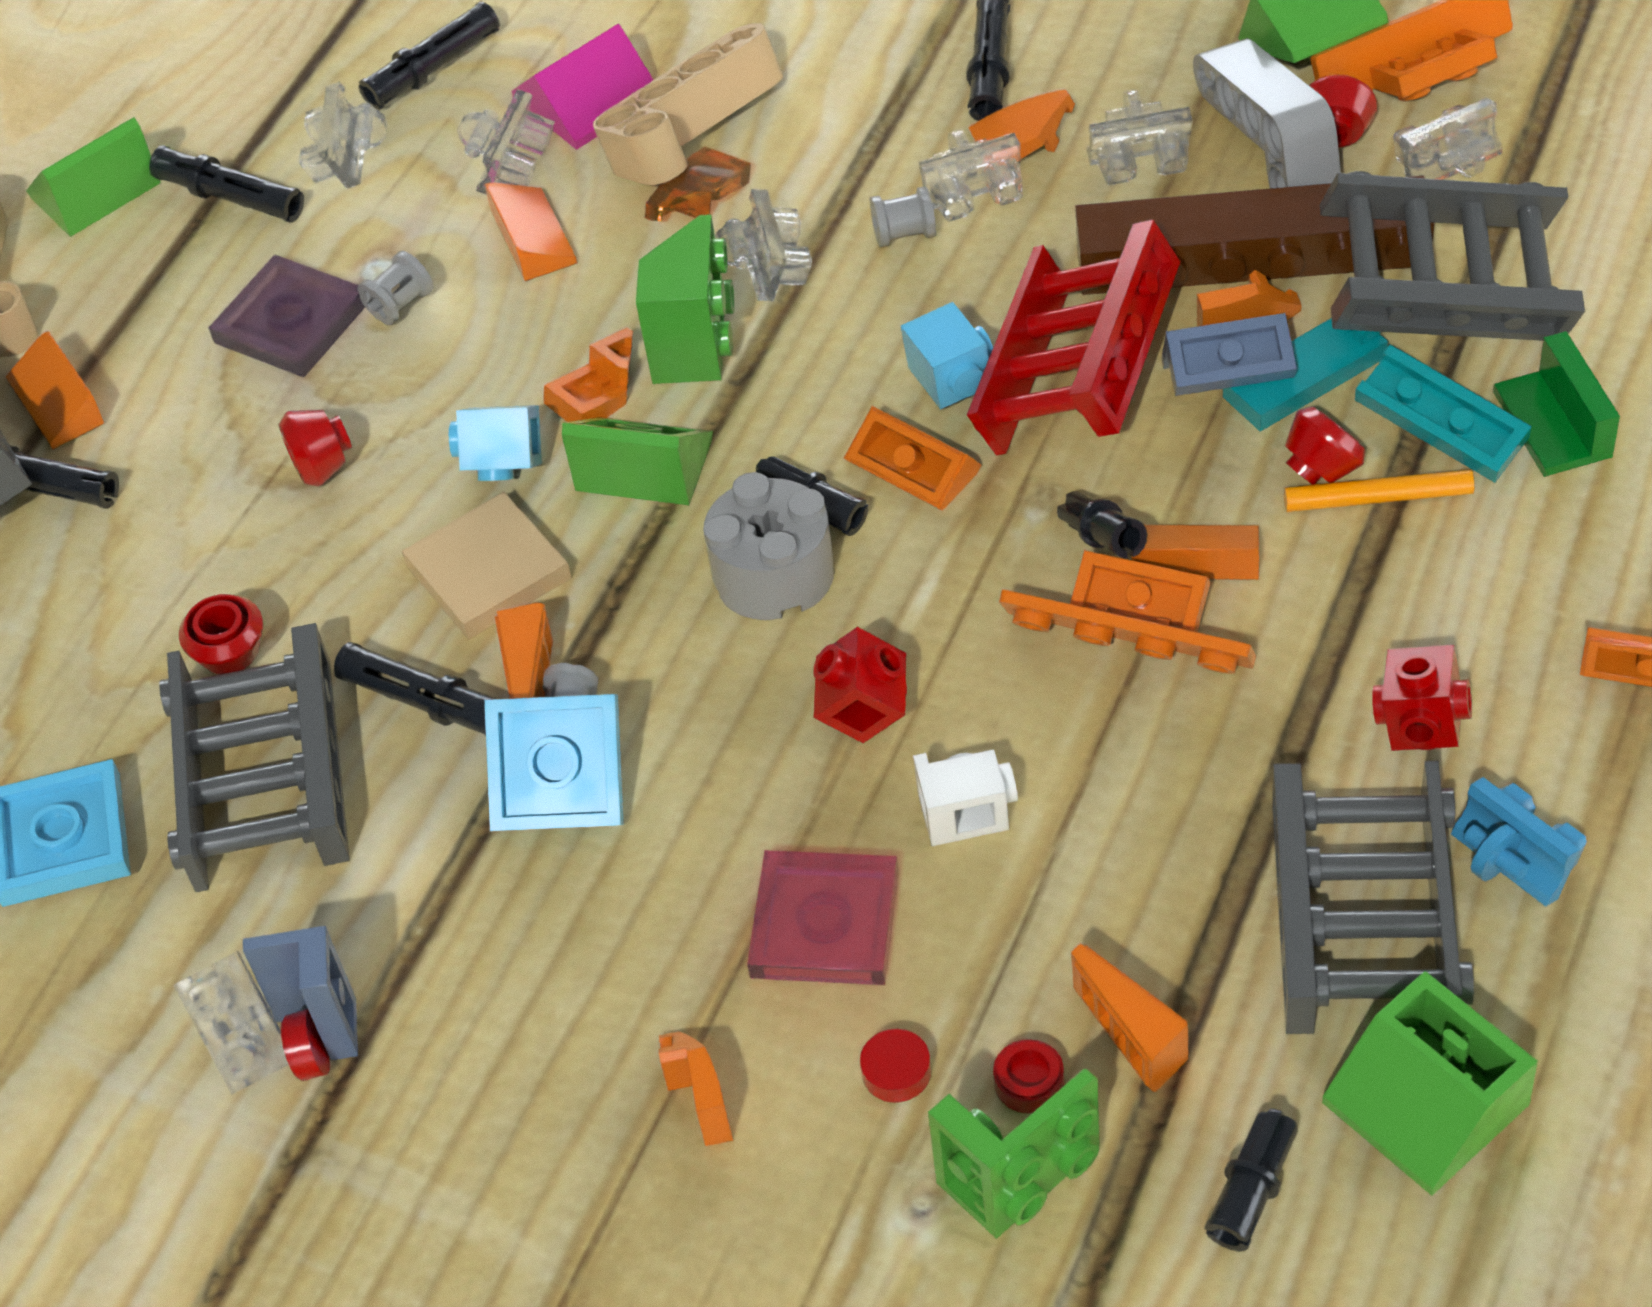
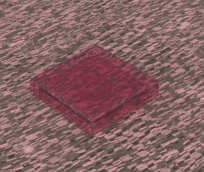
[747,850,899,985]

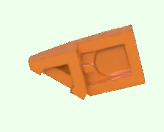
[968,89,1075,175]

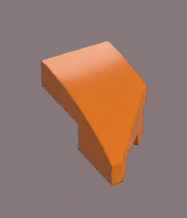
[1197,270,1301,327]
[544,327,633,422]
[659,1031,733,1146]

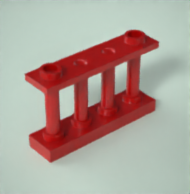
[967,219,1180,456]

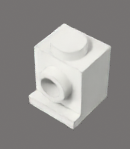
[913,749,1018,846]

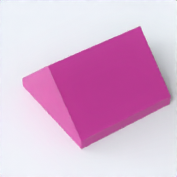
[511,23,654,150]

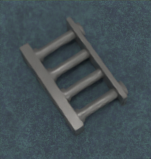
[1319,171,1585,341]
[159,623,350,892]
[1272,761,1474,1034]

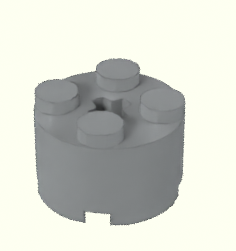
[704,472,835,620]

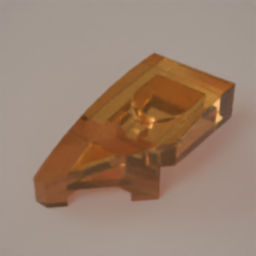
[645,147,751,221]

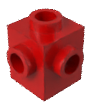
[813,626,907,743]
[1372,645,1472,751]

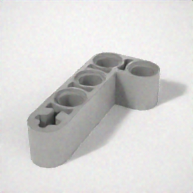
[1193,38,1341,188]

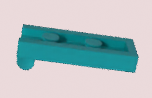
[1223,318,1388,432]
[1355,344,1532,483]

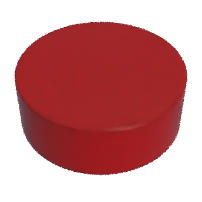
[281,1009,330,1081]
[860,1029,932,1103]
[993,1039,1065,1114]

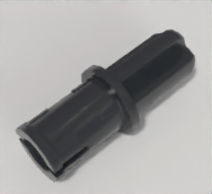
[756,456,869,536]
[1057,491,1148,559]
[1204,1108,1298,1251]

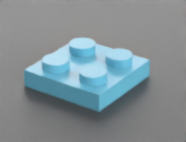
[484,694,624,831]
[0,759,131,907]

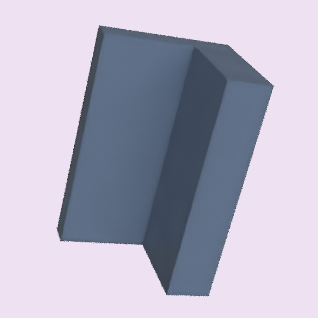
[1161,313,1297,396]
[243,926,358,1061]

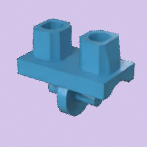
[1451,777,1587,907]

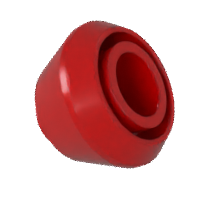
[1309,74,1377,148]
[1284,406,1365,485]
[278,409,352,487]
[178,594,263,674]

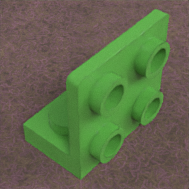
[928,1068,1100,1239]

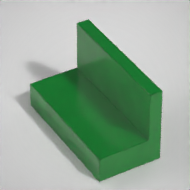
[1493,331,1620,477]

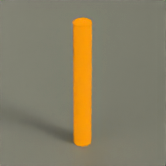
[1284,469,1474,512]

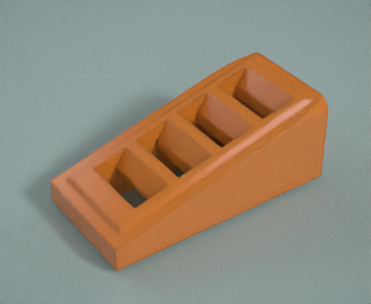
[495,603,553,699]
[1071,943,1188,1092]

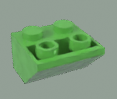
[636,214,735,384]
[1322,971,1538,1196]

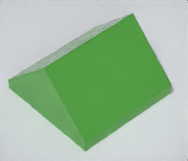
[1238,0,1389,63]
[26,117,161,237]
[562,417,713,505]

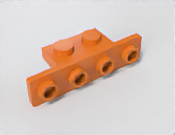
[1311,0,1513,101]
[999,550,1256,674]

